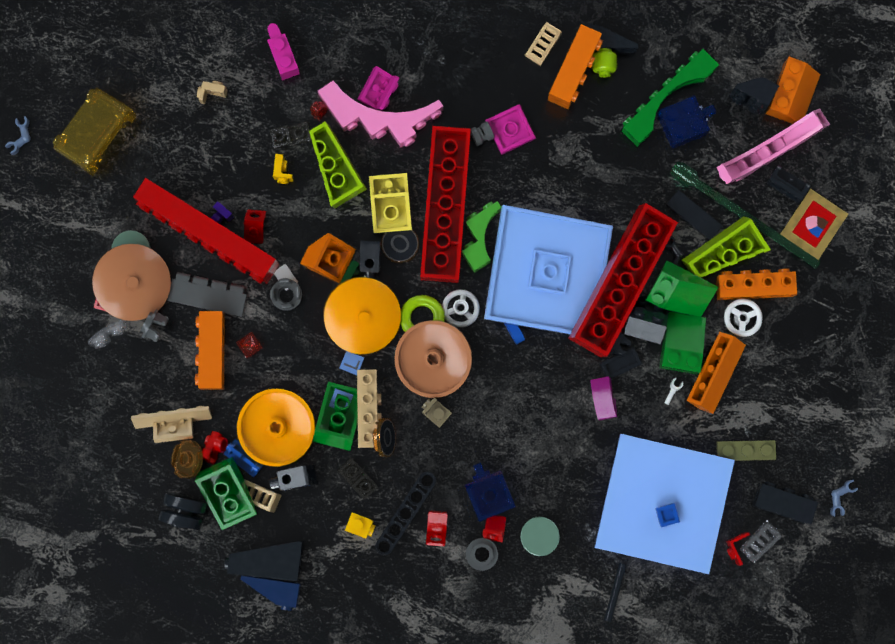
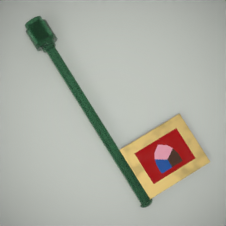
[669,161,848,269]

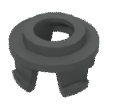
[270,278,302,311]
[141,309,169,342]
[466,538,498,571]

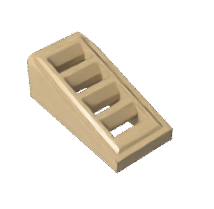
[525,22,562,66]
[244,479,281,513]

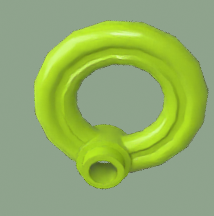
[400,295,445,332]

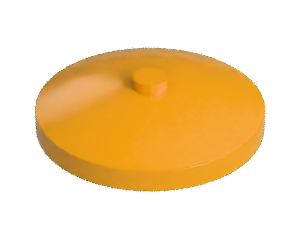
[323,277,401,354]
[237,389,315,467]

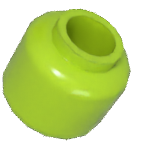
[592,48,617,77]

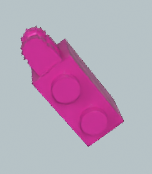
[267,24,300,80]

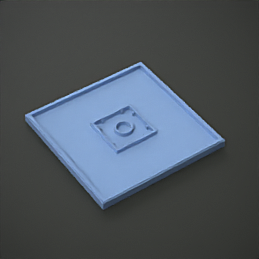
[484,205,613,334]
[595,434,735,574]

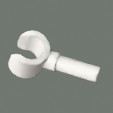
[664,378,683,405]

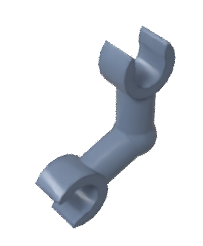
[5,116,31,155]
[830,480,858,517]

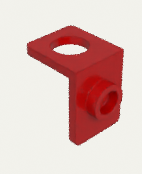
[244,209,266,244]
[426,511,448,546]
[483,515,506,542]
[726,532,750,566]

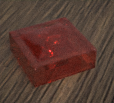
[236,332,263,359]

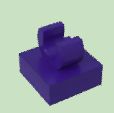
[211,201,234,224]

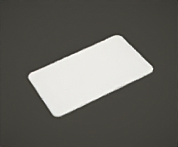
[274,264,298,290]

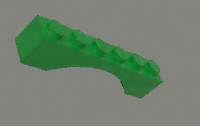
[622,49,719,147]

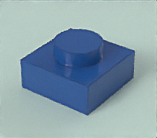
[655,503,680,527]

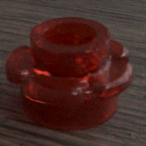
[310,101,328,119]

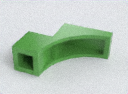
[462,201,501,273]

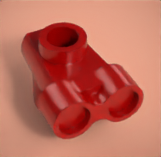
[201,431,228,465]

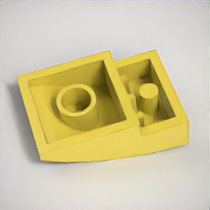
[369,173,412,233]

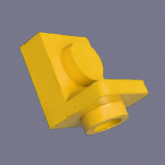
[273,154,293,184]
[345,512,376,539]

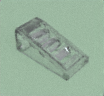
[740,520,782,563]

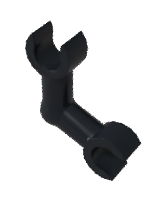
[665,236,684,266]

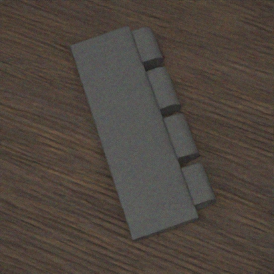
[167,272,247,317]

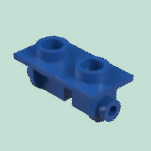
[224,439,263,477]

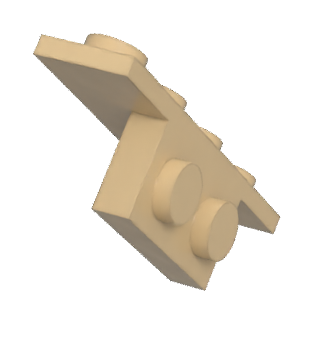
[357,370,382,448]
[131,406,212,443]

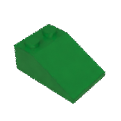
[646,261,718,317]
[659,312,706,374]
[313,382,358,451]
[195,457,257,530]

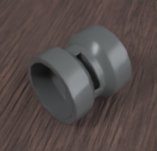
[470,121,495,147]

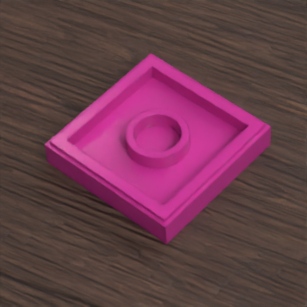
[485,104,536,155]

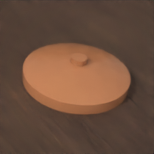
[92,244,171,321]
[395,320,472,398]

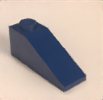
[241,575,301,611]

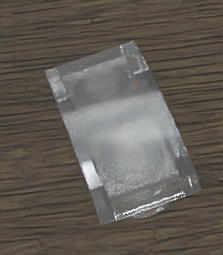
[88,320,128,349]

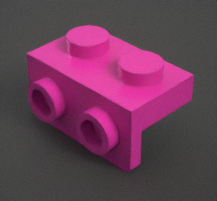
[357,66,399,111]

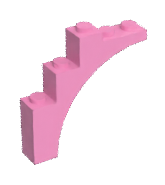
[318,81,443,147]
[717,109,830,184]

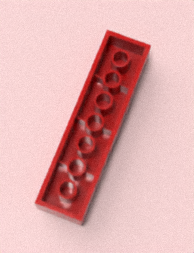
[420,126,471,283]
[133,178,279,284]
[568,203,678,357]

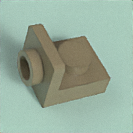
[422,398,452,428]

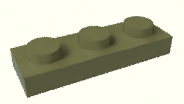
[716,440,776,461]

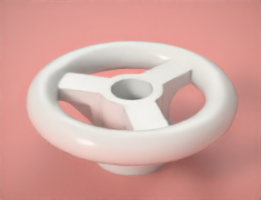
[442,289,480,327]
[724,299,762,337]

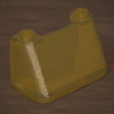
[53,88,137,176]

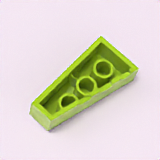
[309,121,367,209]
[682,216,771,278]

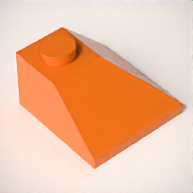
[300,233,356,283]

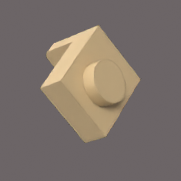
[197,81,227,104]

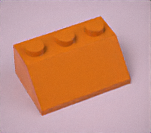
[766,57,820,124]

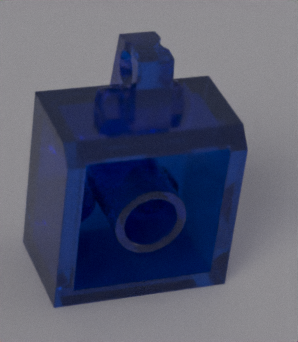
[657,95,716,149]
[464,463,516,522]

